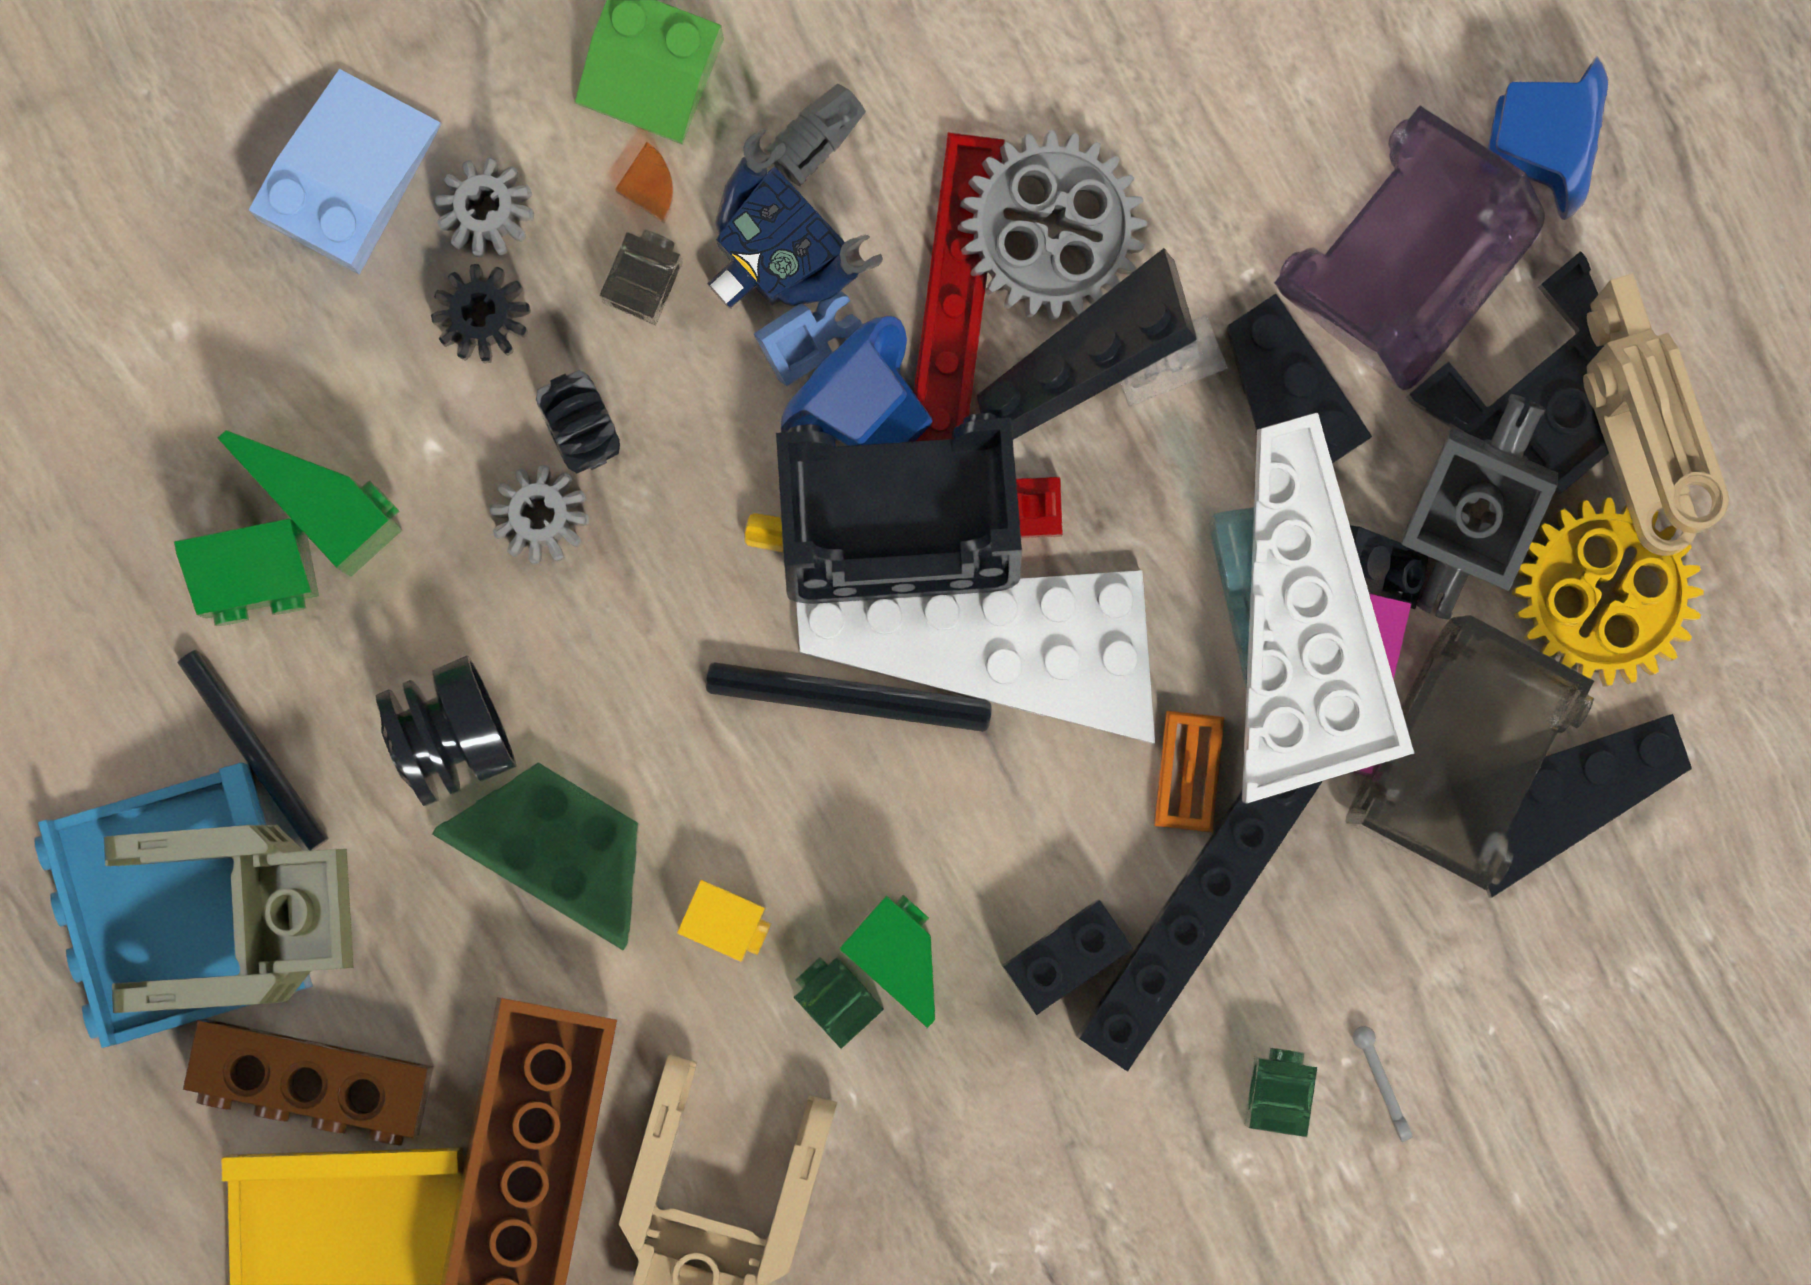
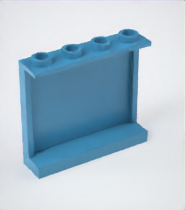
[34,763,313,1048]

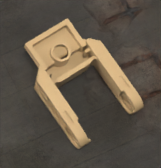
[1583,273,1729,556]
[619,1054,837,1285]

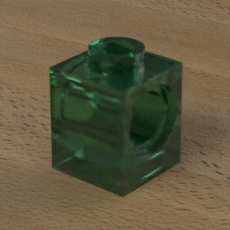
[793,957,884,1049]
[1244,1047,1318,1137]

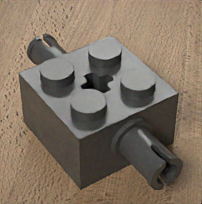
[1401,394,1559,620]

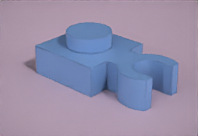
[754,291,862,386]

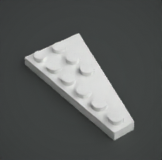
[796,570,1155,744]

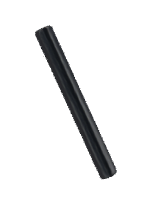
[705,662,992,732]

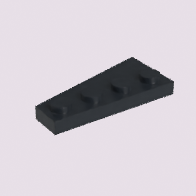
[976,248,1197,440]
[1451,714,1692,898]

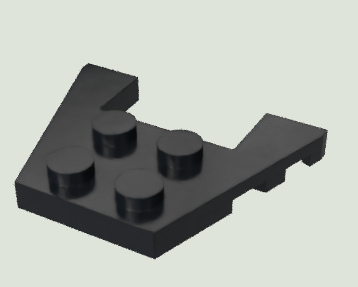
[1406,251,1609,494]

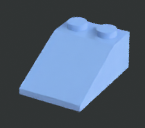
[249,69,442,275]

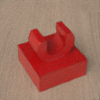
[1016,477,1063,538]

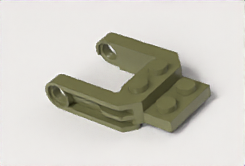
[104,825,354,1013]

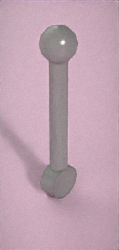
[1353,1026,1413,1142]

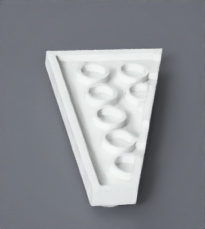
[1242,413,1414,803]

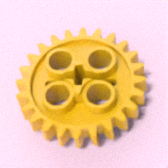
[1512,498,1704,687]

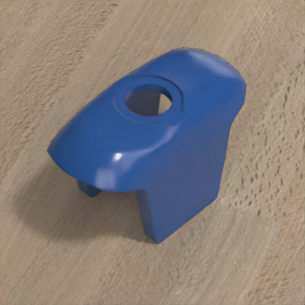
[1486,56,1609,220]
[781,316,932,446]

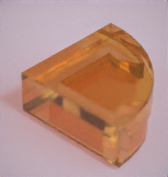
[615,142,673,223]

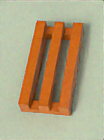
[1154,711,1224,832]

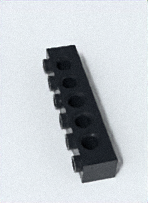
[1076,781,1323,1072]

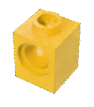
[677,880,772,962]

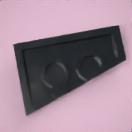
[1226,294,1372,464]

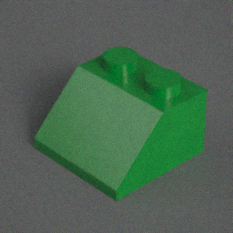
[174,519,319,626]
[839,895,935,1028]

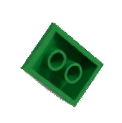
[218,430,402,577]

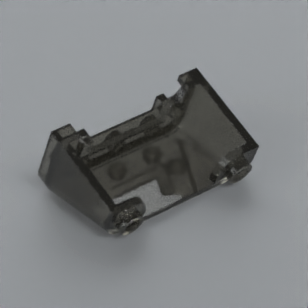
[1346,615,1594,891]

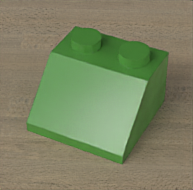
[575,0,724,144]

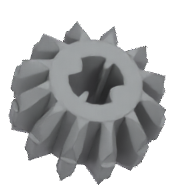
[435,158,534,258]
[490,465,590,565]

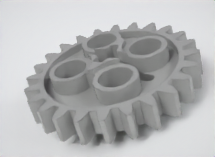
[958,130,1147,320]

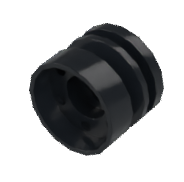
[376,655,517,806]

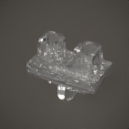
[1120,314,1228,406]

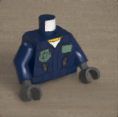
[707,129,883,309]

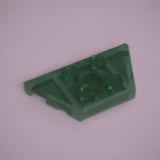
[432,762,639,951]

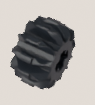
[431,264,531,364]
[536,370,620,474]

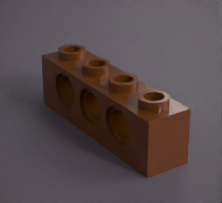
[183,1019,434,1146]

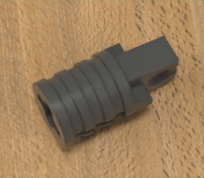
[764,84,866,186]

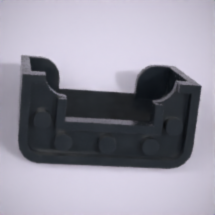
[776,413,1022,604]

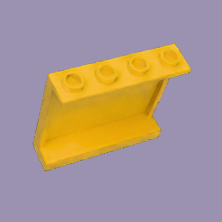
[221,1147,463,1285]

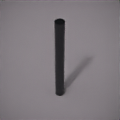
[177,650,329,851]

